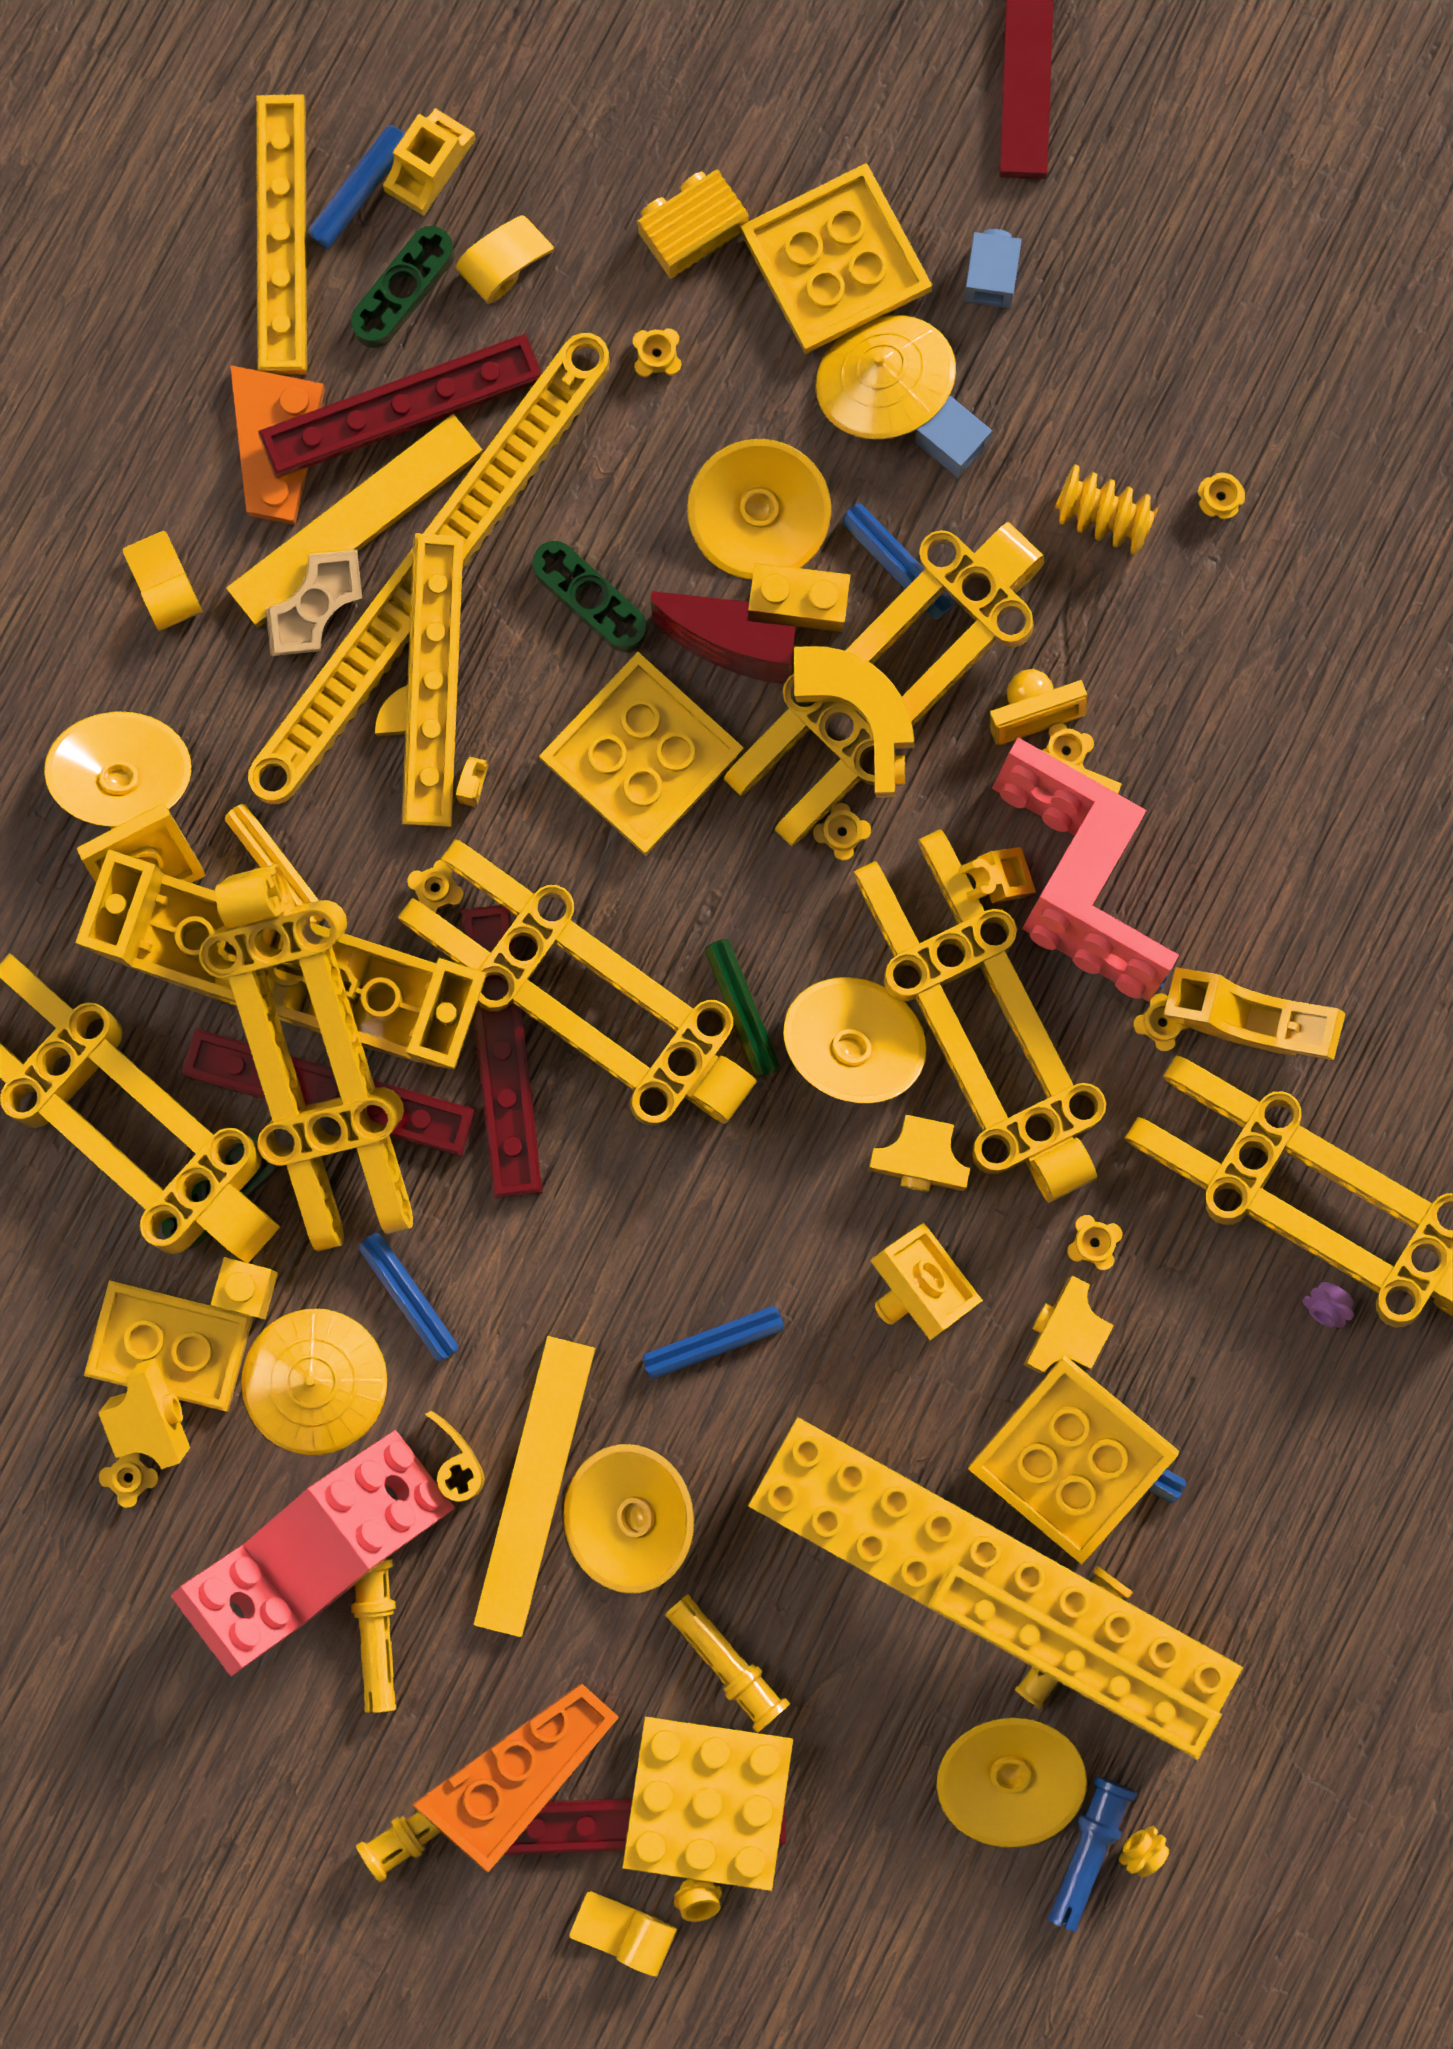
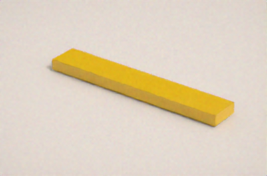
[256,95,307,375]
[226,414,483,628]
[402,533,464,827]
[474,1336,596,1637]
[927,1562,1222,1760]

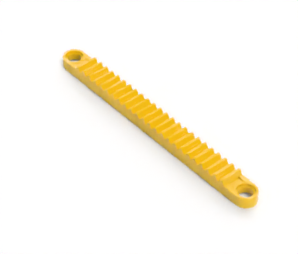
[248,333,609,804]

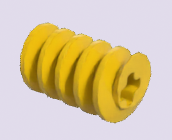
[1053,464,1161,556]

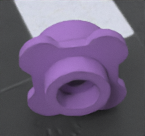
[1302,1282,1354,1328]

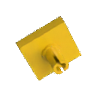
[77,803,206,883]
[870,1222,983,1340]

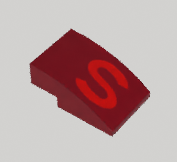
[651,591,796,684]

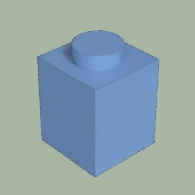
[963,229,1022,308]
[915,396,992,479]

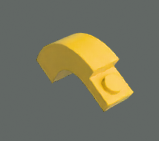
[794,646,915,798]
[1164,967,1345,1060]

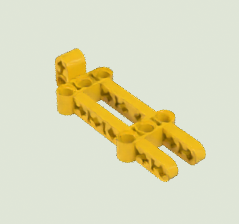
[723,522,1044,847]
[853,829,1106,1203]
[397,839,757,1125]
[199,864,413,1252]
[0,953,281,1263]
[1125,1055,1453,1327]

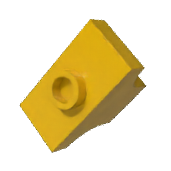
[383,108,476,216]
[868,1115,970,1192]
[1023,1276,1114,1374]
[98,1358,190,1469]

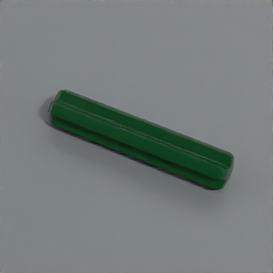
[705,939,780,1078]

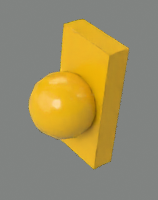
[990,669,1087,745]

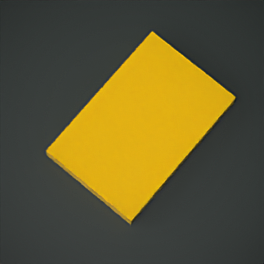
[84,1280,253,1412]

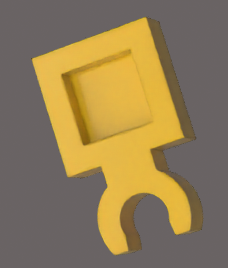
[959,847,1036,903]

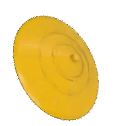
[816,315,956,439]
[687,439,831,580]
[44,712,191,827]
[784,977,926,1103]
[241,1309,387,1455]
[563,1444,694,1593]
[937,1718,1087,1848]

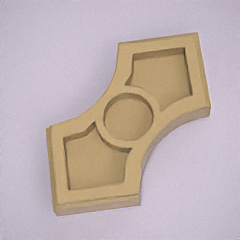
[265,549,362,656]

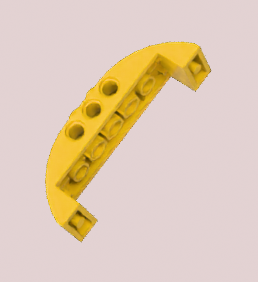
[75,849,487,1069]

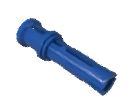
[1047,1775,1137,1932]

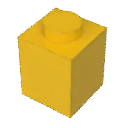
[211,1257,278,1320]

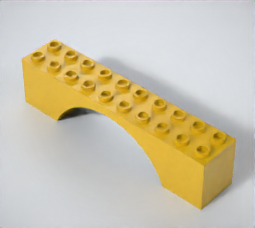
[748,1417,1243,1712]

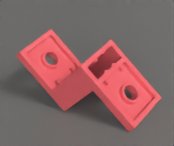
[992,738,1179,1002]
[170,1430,455,1677]

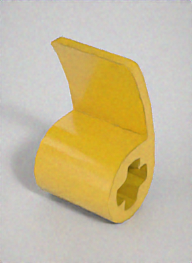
[455,215,554,304]
[123,531,203,632]
[425,1411,485,1502]
[570,1891,677,1977]

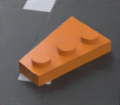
[230,365,325,525]

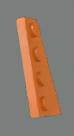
[411,1684,619,1872]

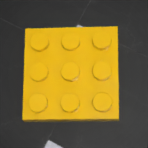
[740,163,932,354]
[539,652,744,856]
[968,1355,1179,1564]
[623,1717,793,1891]

